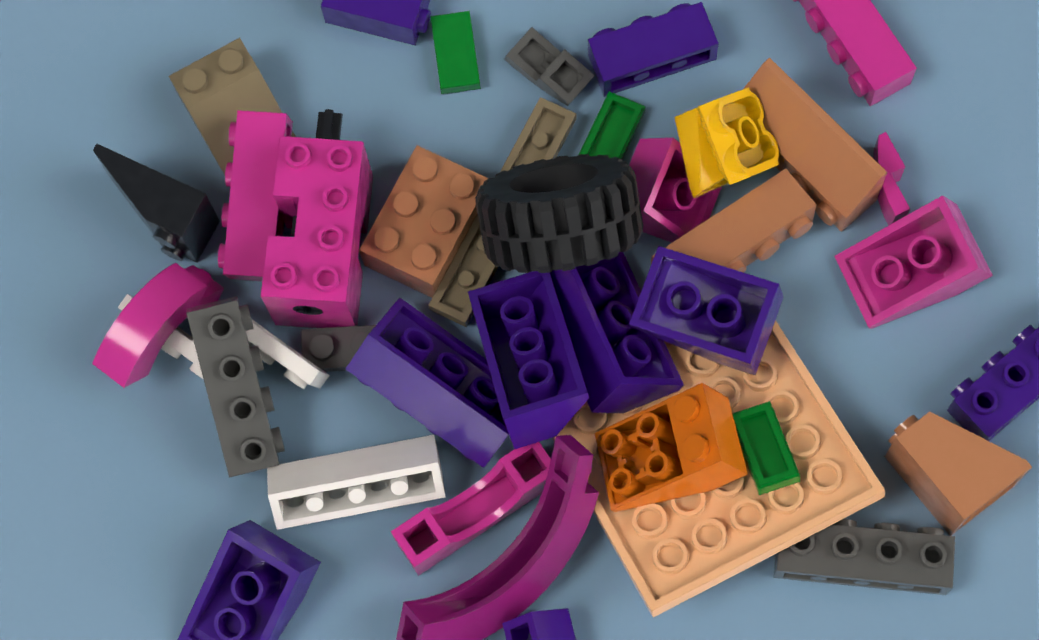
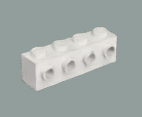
[267,435,445,530]

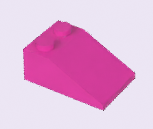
[834,195,993,329]

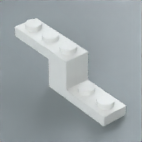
[118,294,330,389]

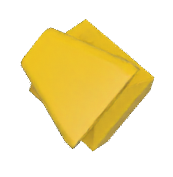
[674,87,779,198]

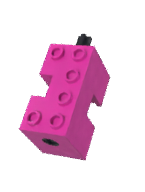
[261,109,373,328]

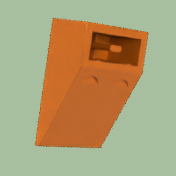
[594,383,748,512]

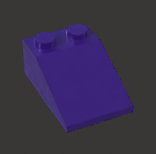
[629,246,784,375]
[177,520,321,640]

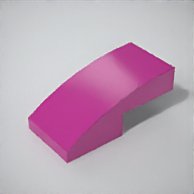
[873,132,910,226]

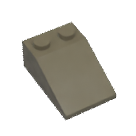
[169,37,296,176]

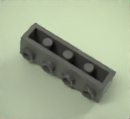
[186,296,285,478]
[773,519,955,595]

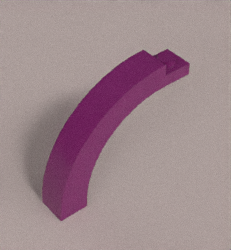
[396,435,599,640]

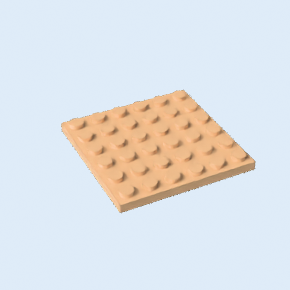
[552,320,885,618]

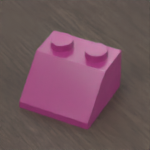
[629,138,722,243]

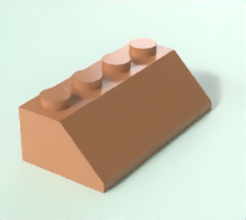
[743,58,887,232]

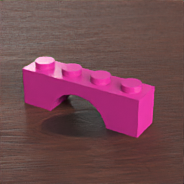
[391,442,551,576]

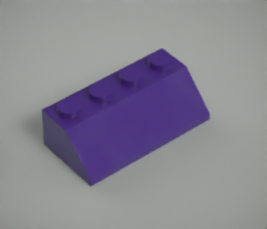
[550,252,684,413]
[468,271,589,449]
[346,297,509,468]

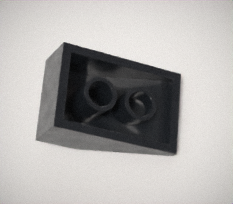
[93,144,220,263]

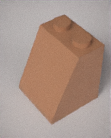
[884,411,1032,536]

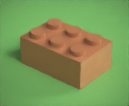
[359,145,488,298]

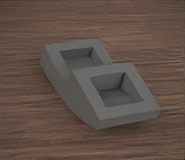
[504,27,595,106]

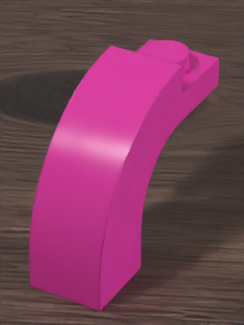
[92,263,224,388]

